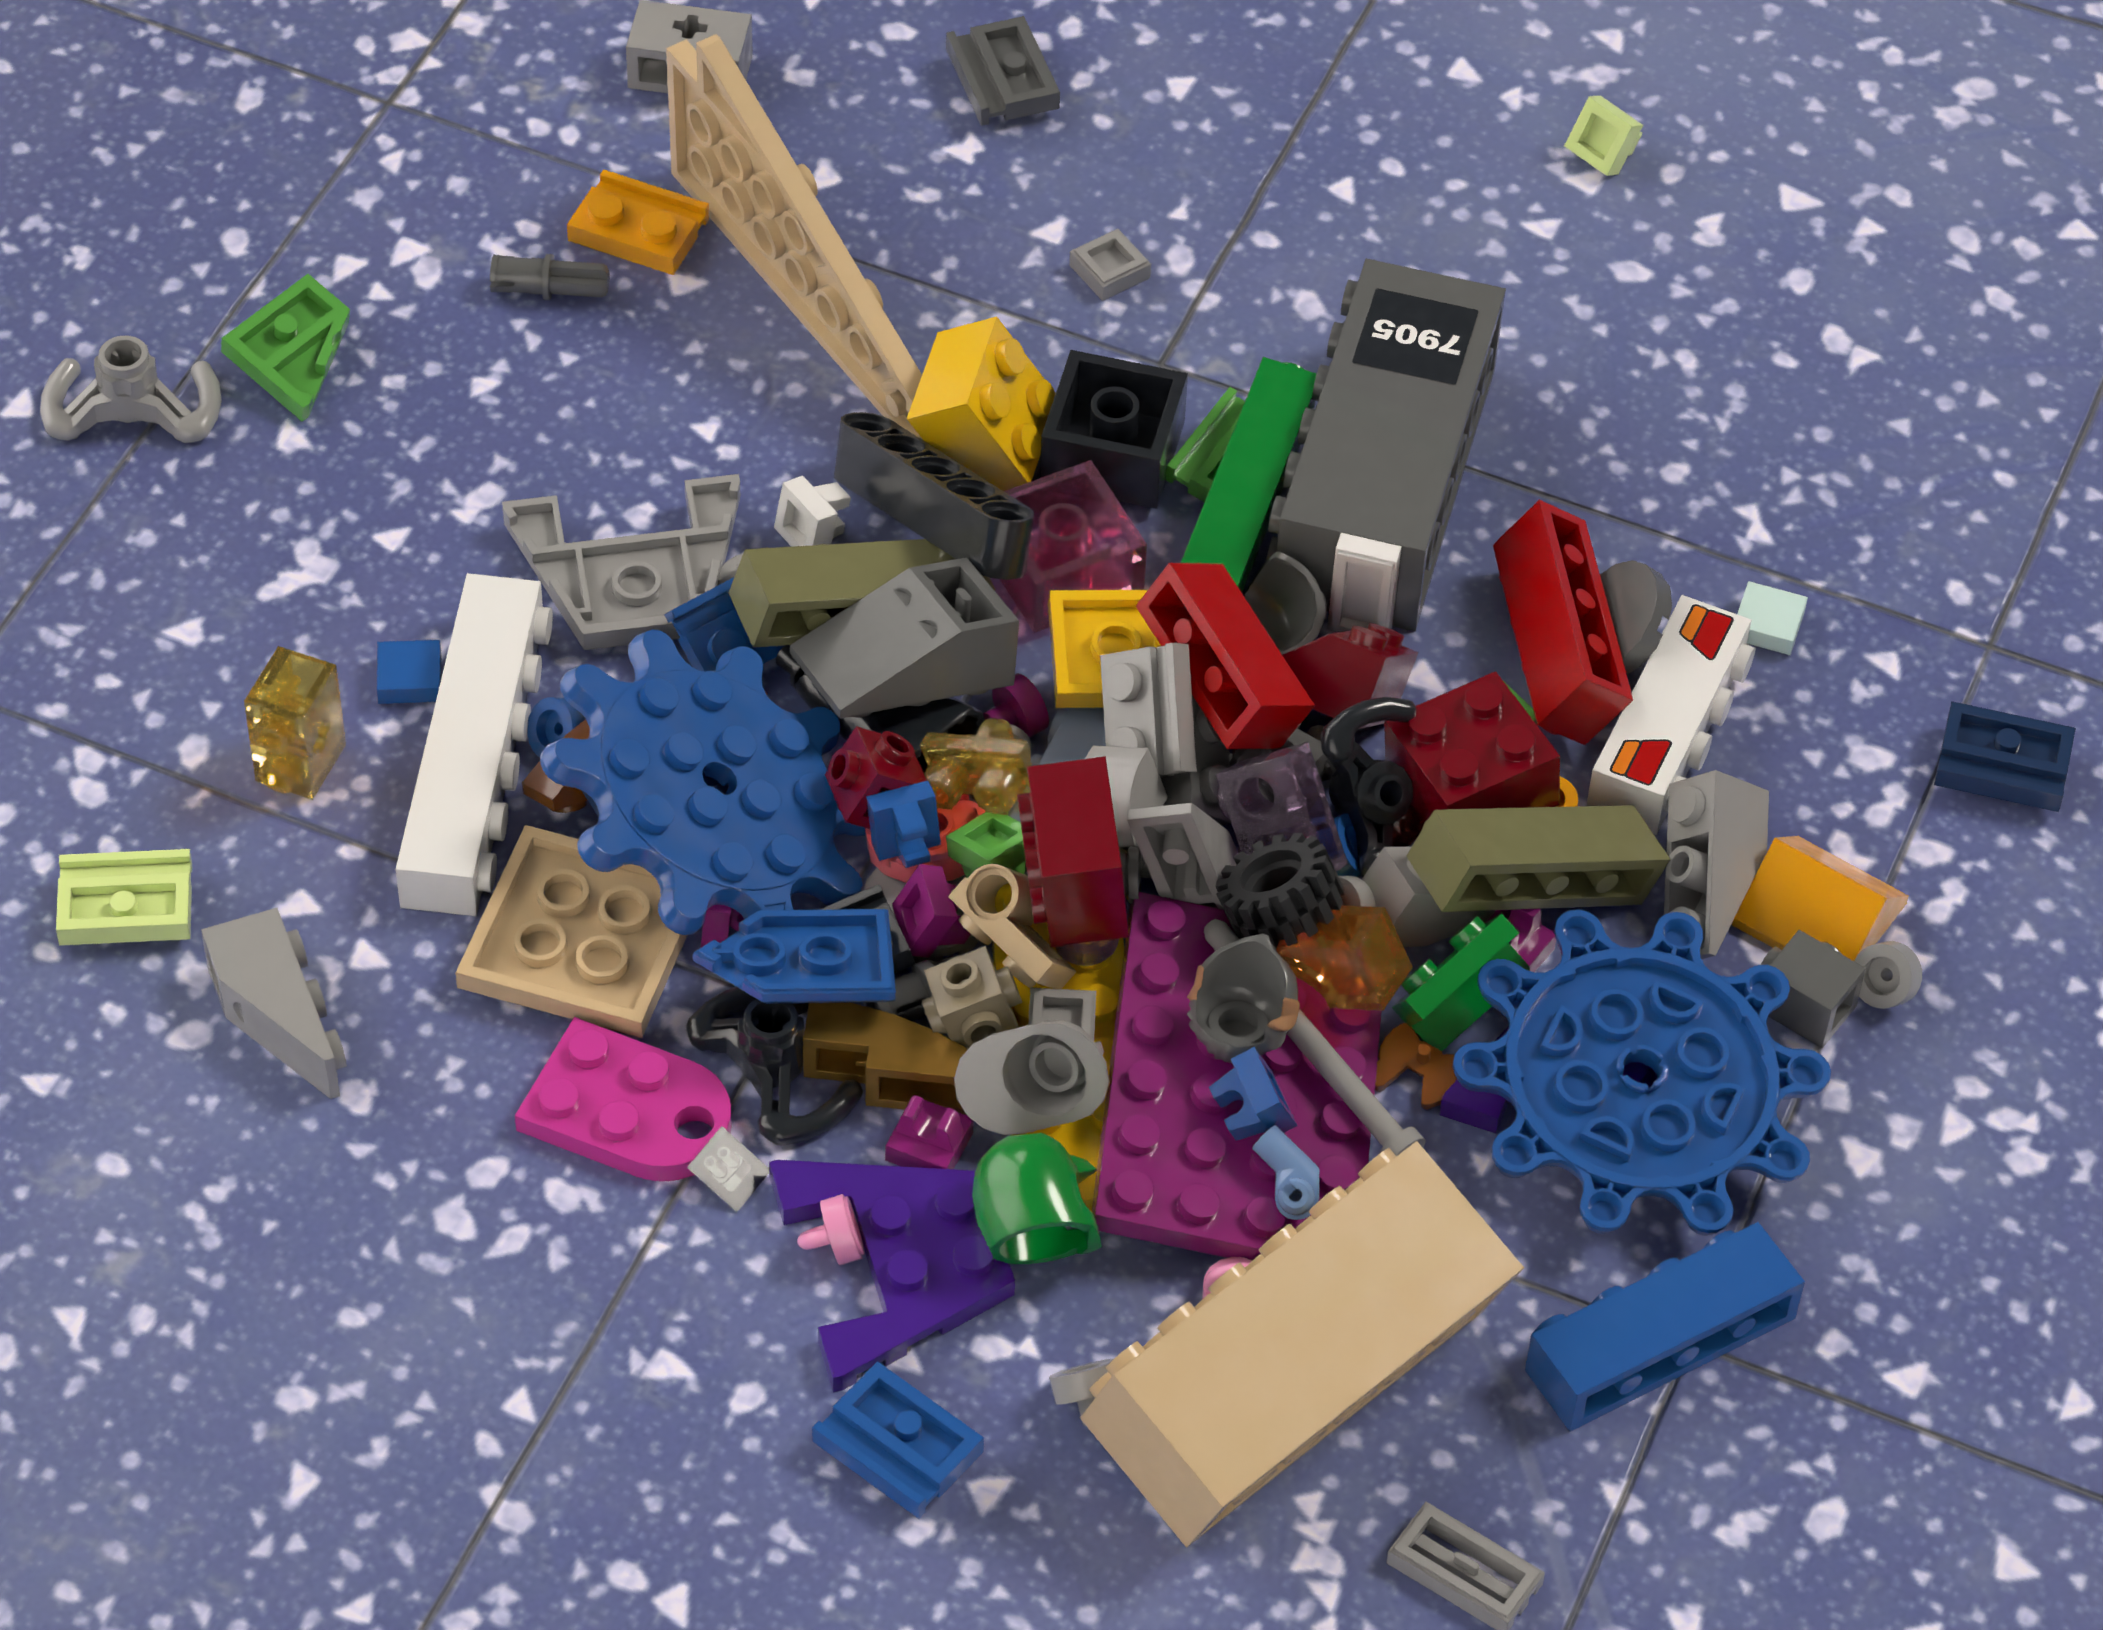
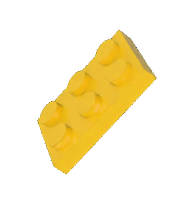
[1048,590,1161,708]

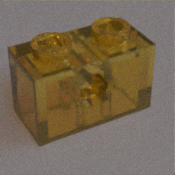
[244,646,346,800]

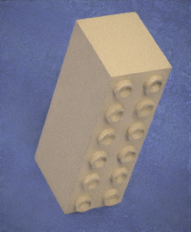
[1080,1141,1524,1548]

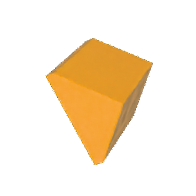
[1732,836,1909,961]

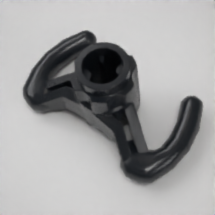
[1321,697,1417,878]
[686,987,863,1146]

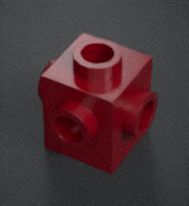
[825,726,927,829]

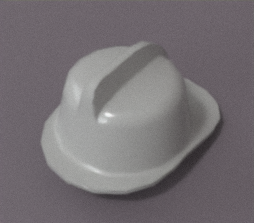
[954,1020,1109,1135]

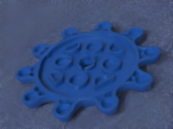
[540,629,866,935]
[1452,909,1831,1236]

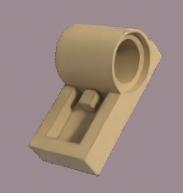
[948,864,1077,989]

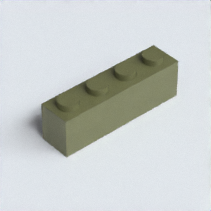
[729,539,996,648]
[1406,805,1671,912]

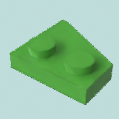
[221,274,350,422]

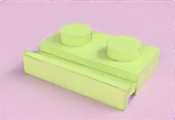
[56,849,192,946]

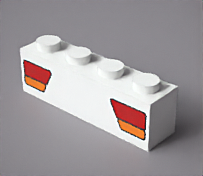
[1586,595,1755,835]

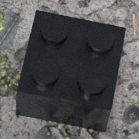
[1040,350,1188,509]

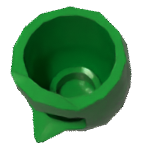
[972,1133,1102,1264]

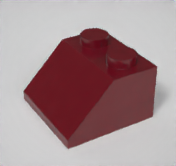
[1282,623,1419,729]

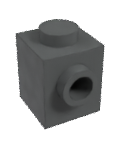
[1761,930,1866,1048]

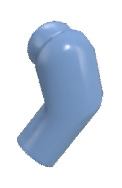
[1252,1125,1320,1220]

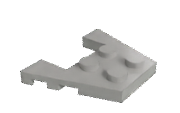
[502,474,741,650]

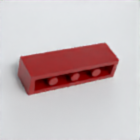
[1493,500,1633,745]

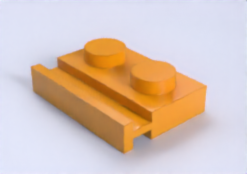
[567,169,709,275]

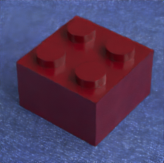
[1384,671,1560,822]
[1017,756,1129,948]

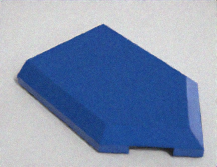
[693,909,896,1004]

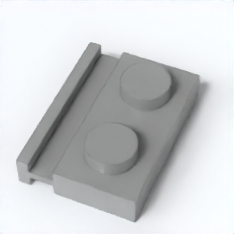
[1100,643,1197,778]

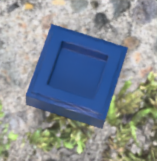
[377,640,442,704]

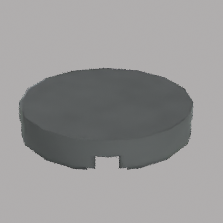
[1600,560,1672,675]

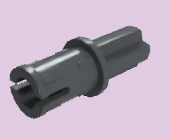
[490,254,610,300]

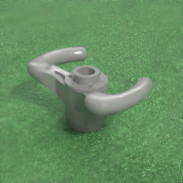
[40,336,222,443]

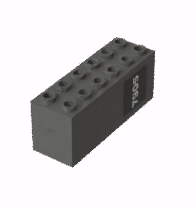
[1266,258,1506,631]

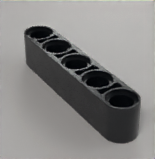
[834,412,1034,580]

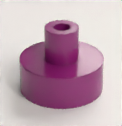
[983,673,1049,738]

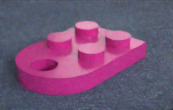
[515,1017,731,1181]

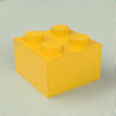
[907,316,1056,492]

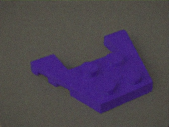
[769,1160,1015,1392]

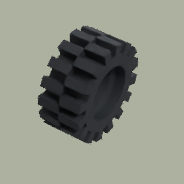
[1215,833,1345,949]

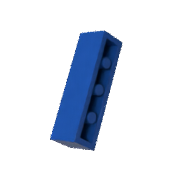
[1525,1222,1805,1432]

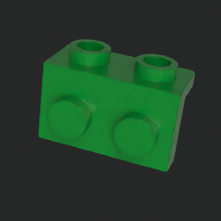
[1391,914,1530,1052]

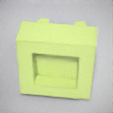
[1564,95,1643,176]

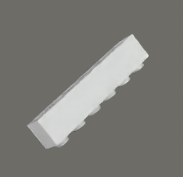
[396,573,553,916]

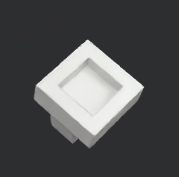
[774,476,851,547]

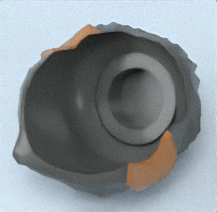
[1187,934,1300,1063]

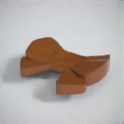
[1375,1023,1457,1110]

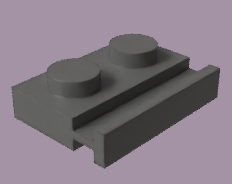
[946,16,1060,126]

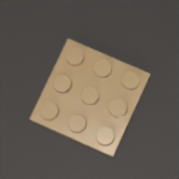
[456,825,687,1038]

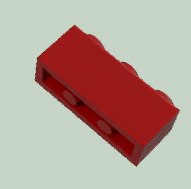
[1136,563,1315,749]

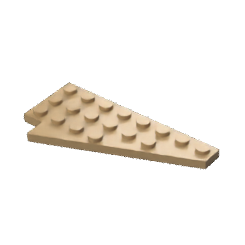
[666,34,923,440]

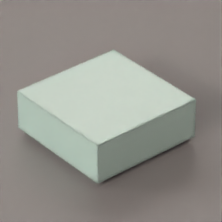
[1737,581,1808,655]

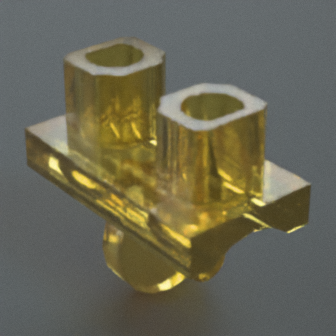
[920,718,1032,815]

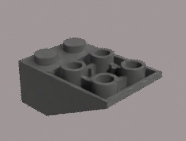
[790,557,1019,718]

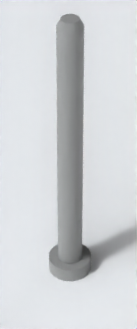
[1204,919,1426,1156]

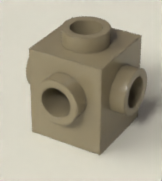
[922,946,1022,1049]

